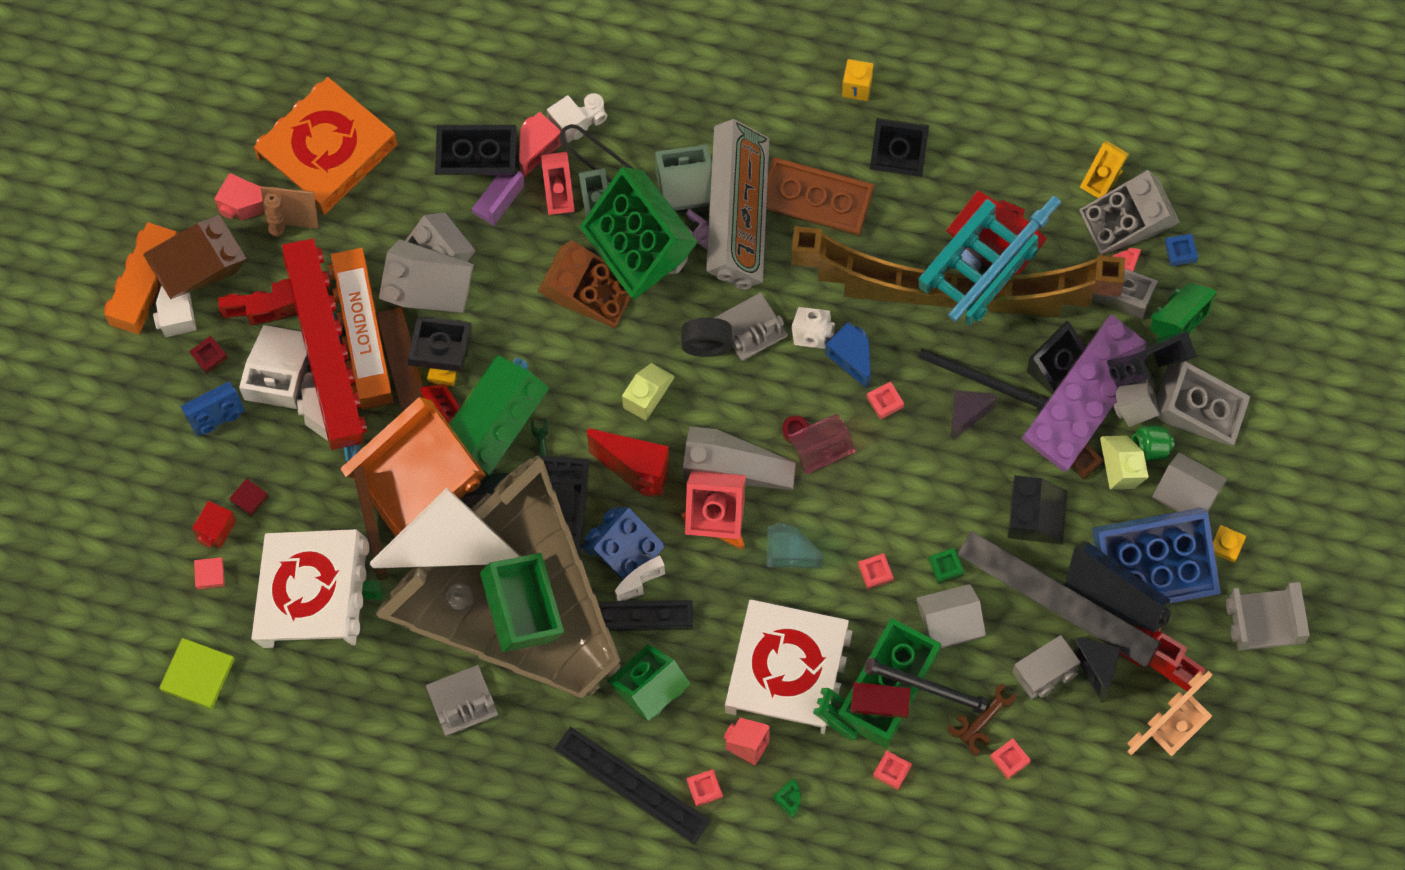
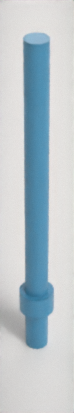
[948,196,1061,322]

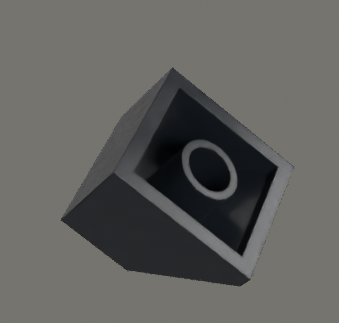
[1007,475,1067,544]

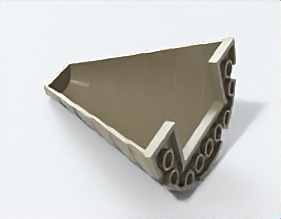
[376,456,621,698]

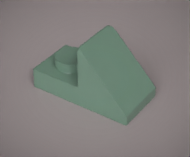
[579,168,608,217]

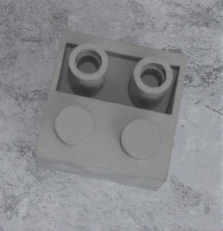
[406,212,475,262]

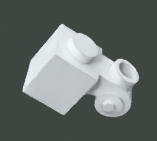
[547,93,607,143]

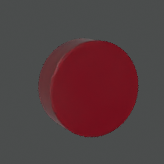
[782,415,809,444]

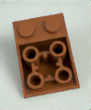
[538,240,631,328]

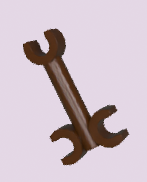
[947,684,1017,756]

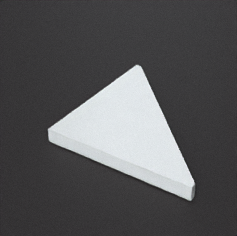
[370,488,521,568]

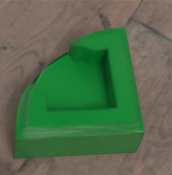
[772,778,801,819]

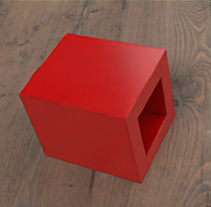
[192,501,237,549]

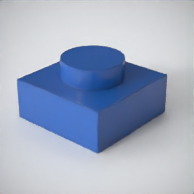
[1164,234,1198,266]

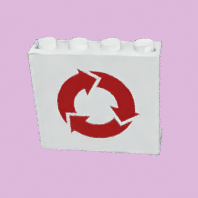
[251,529,369,648]
[725,600,853,734]

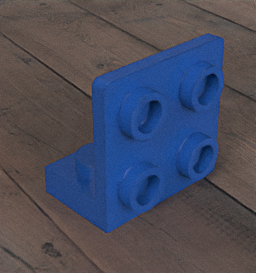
[180,381,245,436]

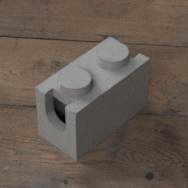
[1012,635,1080,700]

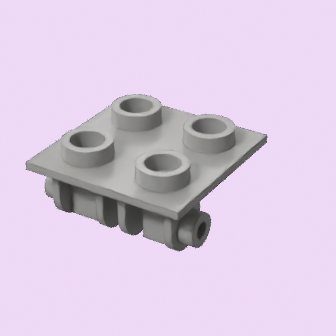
[714,293,788,361]
[426,665,498,736]

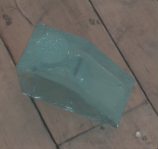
[767,523,823,568]

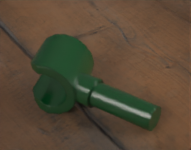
[531,418,548,456]

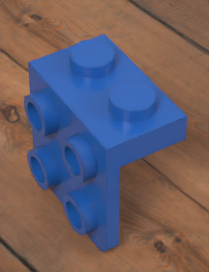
[581,507,664,580]

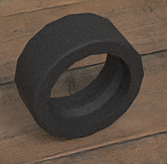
[681,317,733,357]

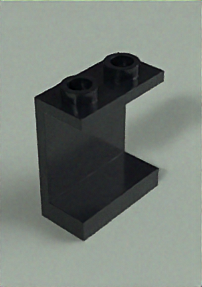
[1107,331,1197,386]

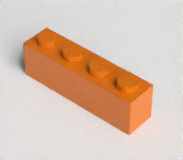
[104,222,177,335]

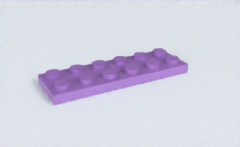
[1021,314,1149,472]

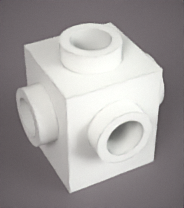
[792,307,835,349]

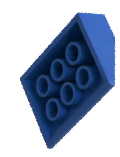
[1092,508,1221,603]

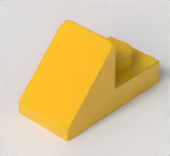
[1080,140,1129,198]

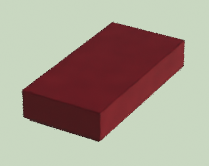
[851,682,911,719]

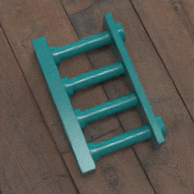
[919,199,1039,326]

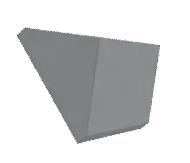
[1092,269,1158,319]
[1152,452,1227,512]
[916,584,986,648]

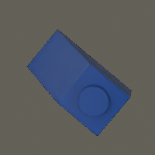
[826,322,870,388]

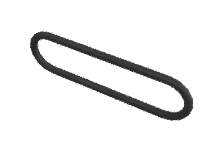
[560,124,634,183]

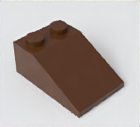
[143,215,247,300]

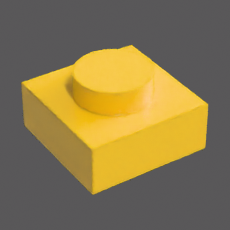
[427,368,458,387]
[1213,525,1246,563]

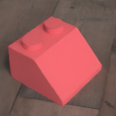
[685,471,746,539]

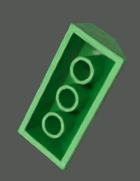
[449,355,549,475]
[838,618,941,749]

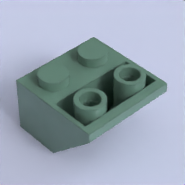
[655,144,712,211]

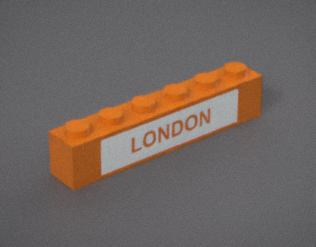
[328,248,394,410]

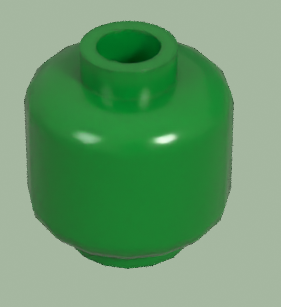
[1131,425,1174,462]

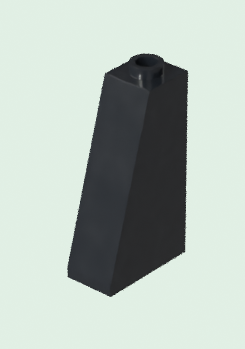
[1065,541,1171,632]

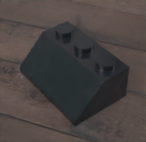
[435,125,519,175]

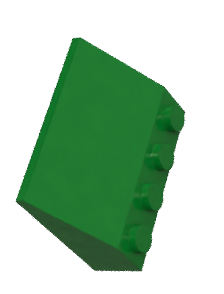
[579,167,698,299]

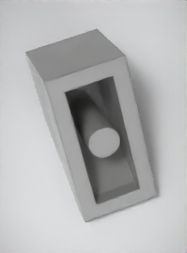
[1114,369,1159,427]

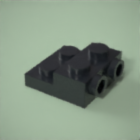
[407,316,472,372]

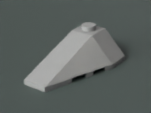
[683,427,796,490]

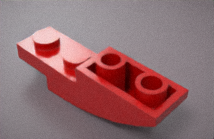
[218,279,329,325]
[1100,624,1206,692]

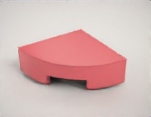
[1112,248,1141,272]

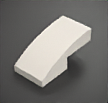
[615,556,665,602]

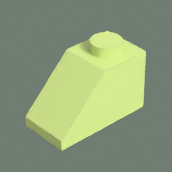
[622,363,675,421]
[1100,436,1148,490]

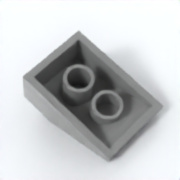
[379,239,474,313]
[1156,361,1250,446]

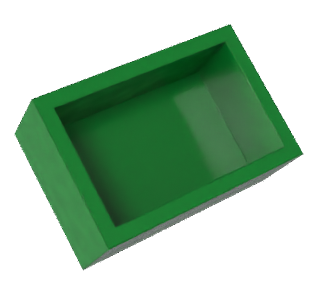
[480,553,564,653]

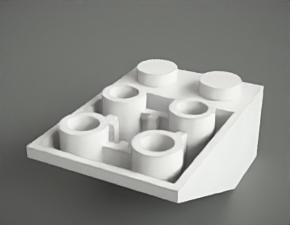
[239,325,309,409]

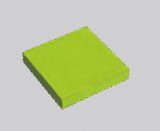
[159,638,235,710]

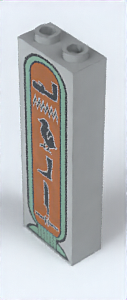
[706,119,770,290]

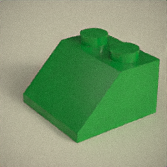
[1150,283,1217,338]
[607,644,690,721]

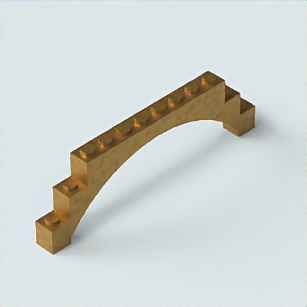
[791,226,1126,318]

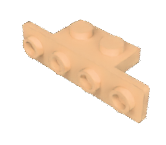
[1127,671,1213,756]

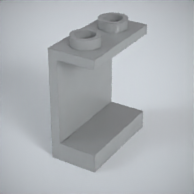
[1226,582,1310,651]

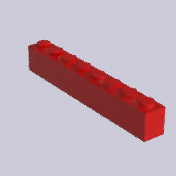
[282,238,367,450]

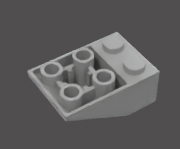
[1079,170,1180,255]

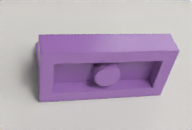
[472,171,524,226]

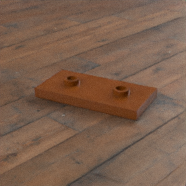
[766,157,875,237]

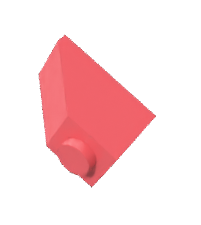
[519,112,562,177]
[541,152,575,215]
[214,173,264,221]
[724,718,770,766]

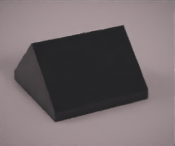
[870,118,929,177]
[1027,321,1086,394]
[1074,637,1120,703]

